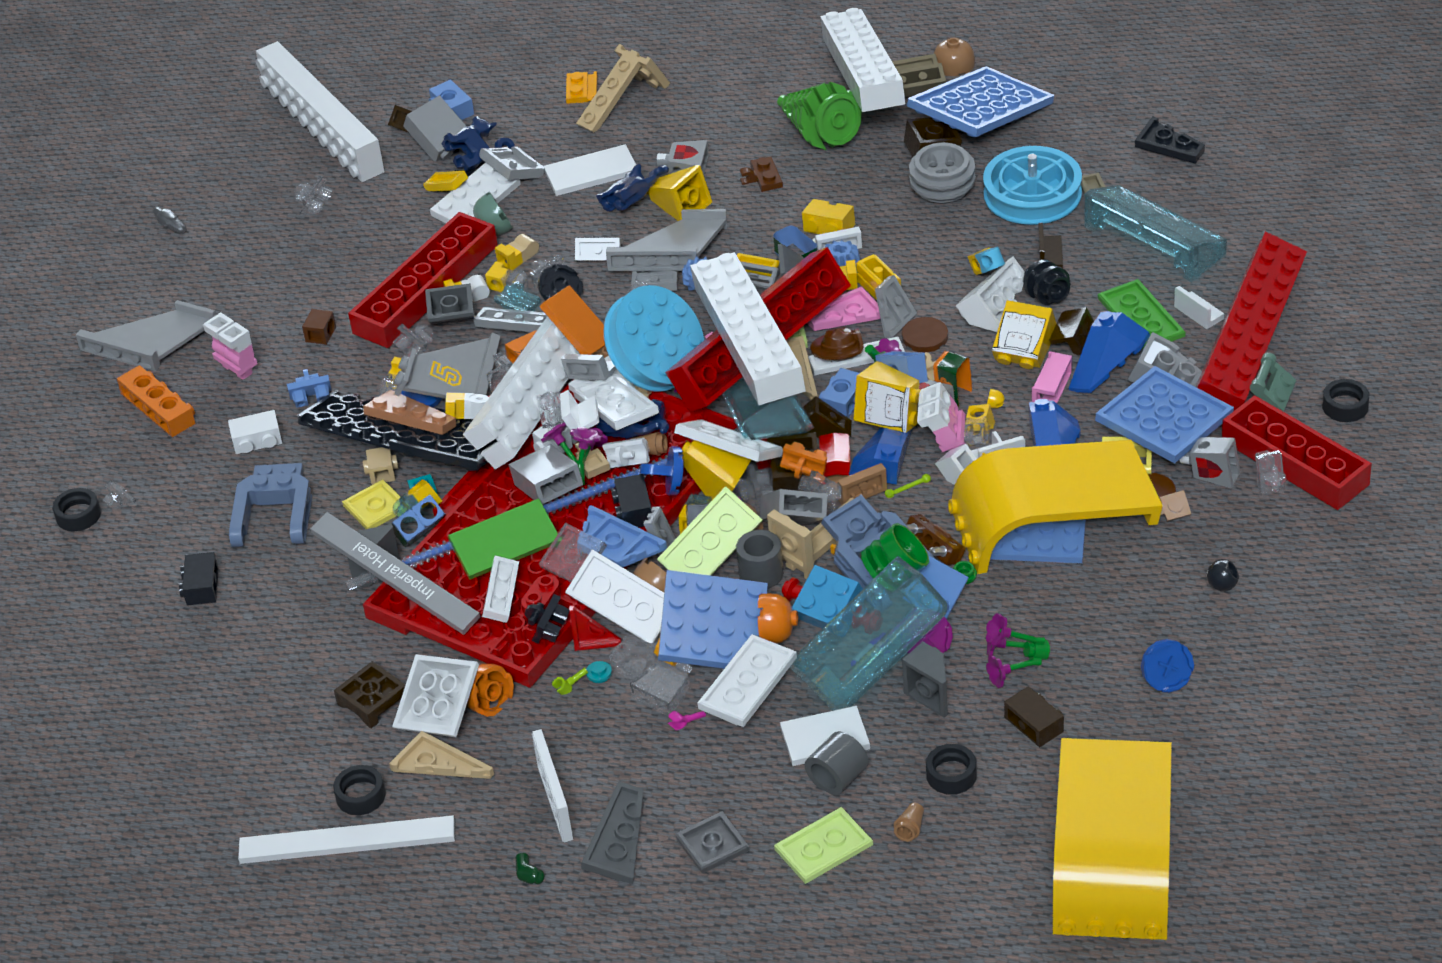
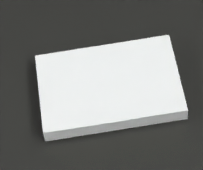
[780,706,870,766]

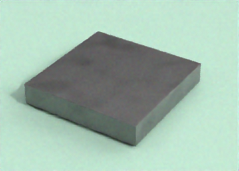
[675,811,750,874]

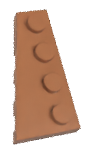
[363,390,456,435]

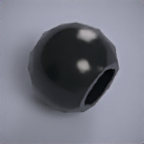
[1207,559,1239,592]

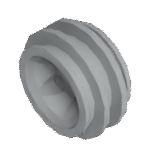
[909,142,976,203]

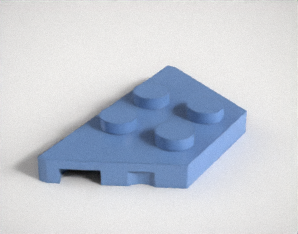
[578,505,667,568]

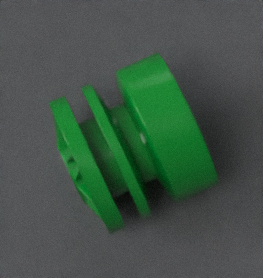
[861,523,929,592]

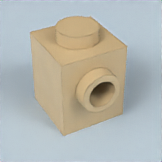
[363,447,398,485]

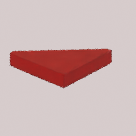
[569,606,622,651]

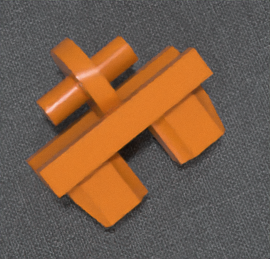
[780,442,827,480]

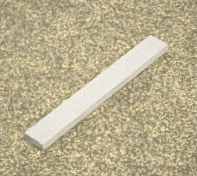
[238,815,455,864]

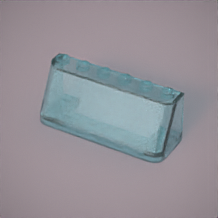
[722,377,814,440]
[790,556,947,711]

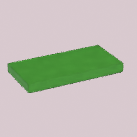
[1098,279,1186,350]
[448,499,560,580]

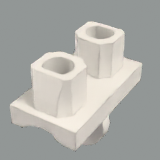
[602,438,650,468]

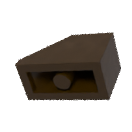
[796,396,852,438]

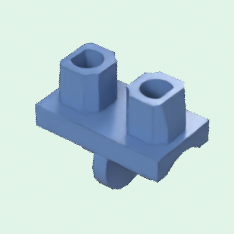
[287,369,332,408]

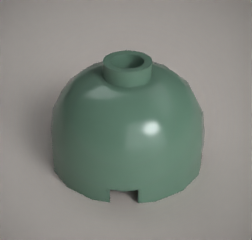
[473,191,513,236]

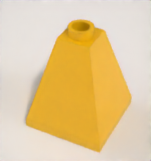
[647,165,712,221]
[682,440,751,502]

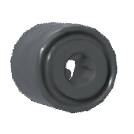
[736,530,784,589]
[805,731,868,796]

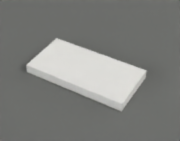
[543,144,636,196]
[573,373,659,430]
[674,419,783,462]
[565,550,664,645]
[698,634,797,727]
[532,729,573,842]

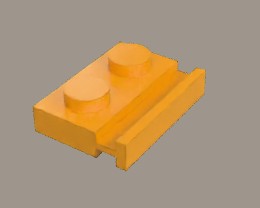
[566,71,597,104]

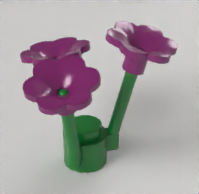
[986,613,1050,688]

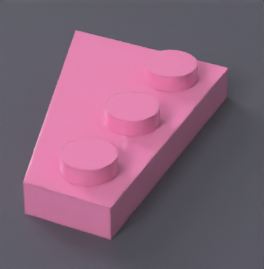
[807,286,881,331]

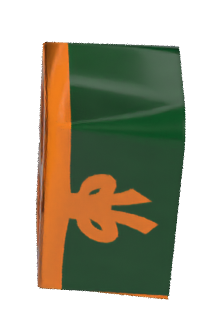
[933,351,972,407]

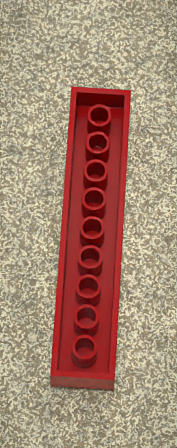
[1196,231,1307,411]
[665,247,851,412]

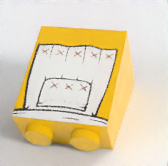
[992,300,1056,369]
[853,361,921,433]

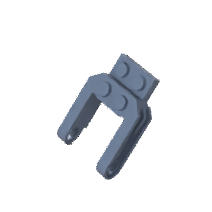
[229,463,312,547]
[821,495,935,613]

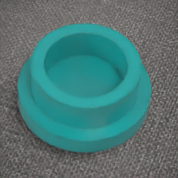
[586,661,612,683]

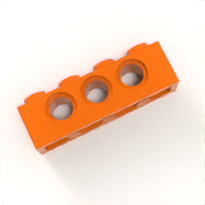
[117,365,196,437]

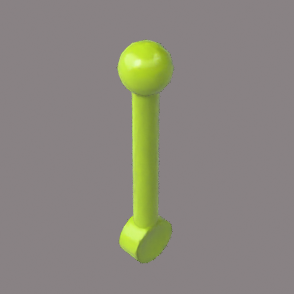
[885,474,931,498]

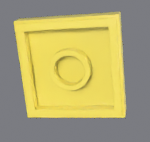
[342,480,409,529]

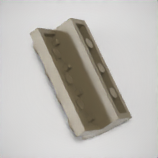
[892,54,946,98]

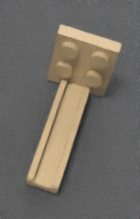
[576,44,670,133]
[767,498,854,579]

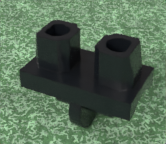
[525,594,570,644]

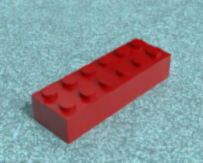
[1222,395,1372,510]

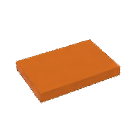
[539,285,605,355]

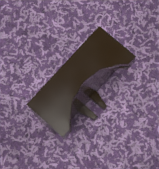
[334,661,406,729]

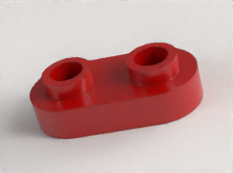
[521,575,560,614]

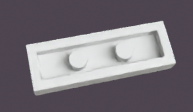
[482,556,519,623]

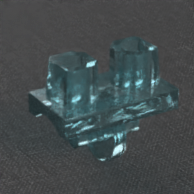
[494,282,541,312]

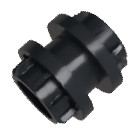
[1023,260,1071,306]

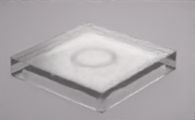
[539,523,607,582]

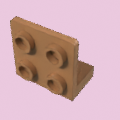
[822,462,887,505]

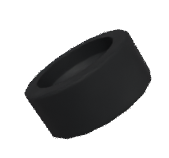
[1322,379,1370,422]
[52,488,101,532]
[926,744,977,795]
[333,765,386,816]

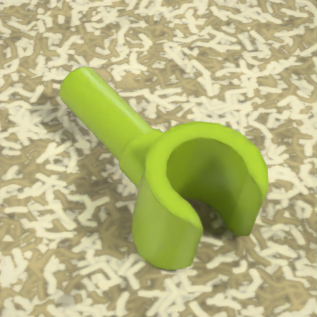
[552,667,588,695]

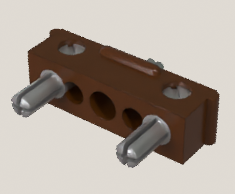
[906,514,966,565]

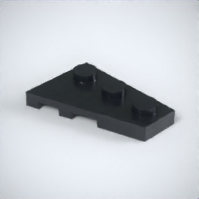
[1135,116,1205,164]

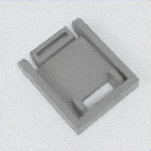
[479,146,545,180]

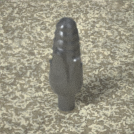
[153,207,186,234]

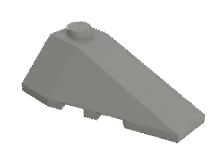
[1128,332,1202,387]

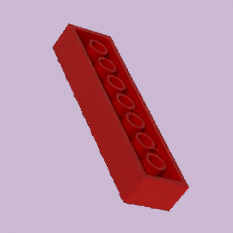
[348,212,498,348]

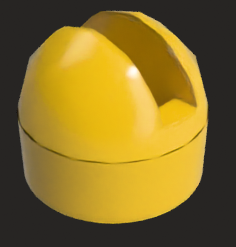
[987,389,1005,409]

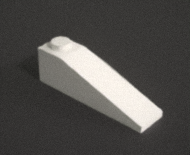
[956,256,1025,332]

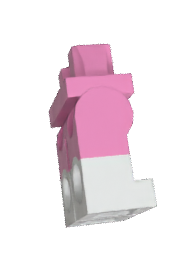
[203,312,257,379]
[917,382,968,452]

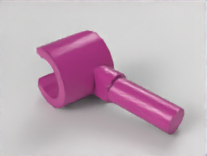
[668,711,706,730]

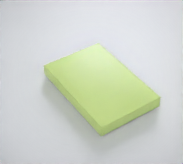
[774,807,873,884]

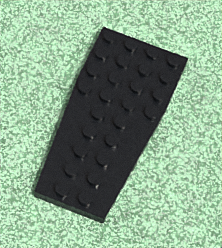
[298,390,498,471]

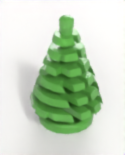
[777,82,861,150]

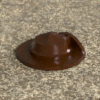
[810,327,864,360]

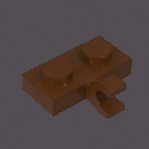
[740,157,783,192]

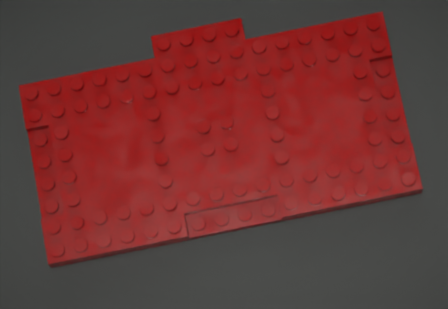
[363,379,747,688]

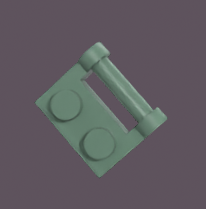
[1250,353,1296,412]

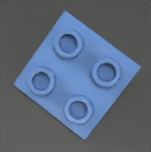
[902,555,969,619]

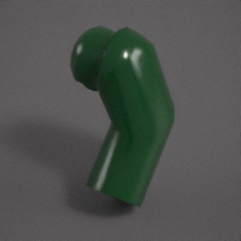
[515,853,545,884]

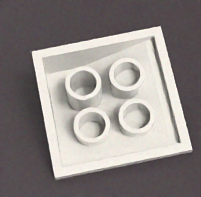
[392,654,479,737]

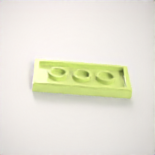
[657,486,763,576]

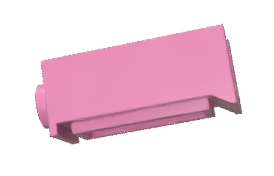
[1032,351,1072,403]

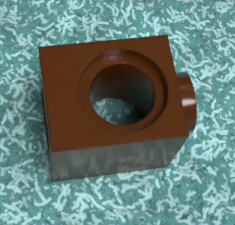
[302,309,336,345]

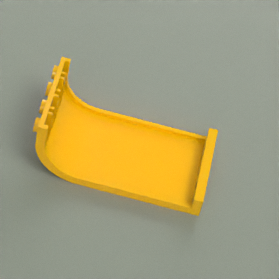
[948,440,1163,574]
[1053,738,1172,940]

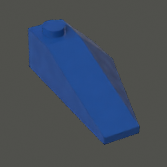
[1069,311,1150,393]
[1029,399,1081,446]
[849,427,912,485]

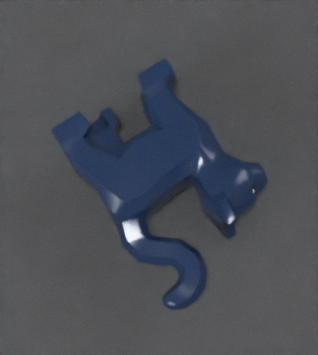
[441,116,515,172]
[596,164,669,211]
[596,399,669,439]

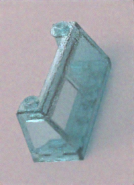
[1085,185,1227,282]

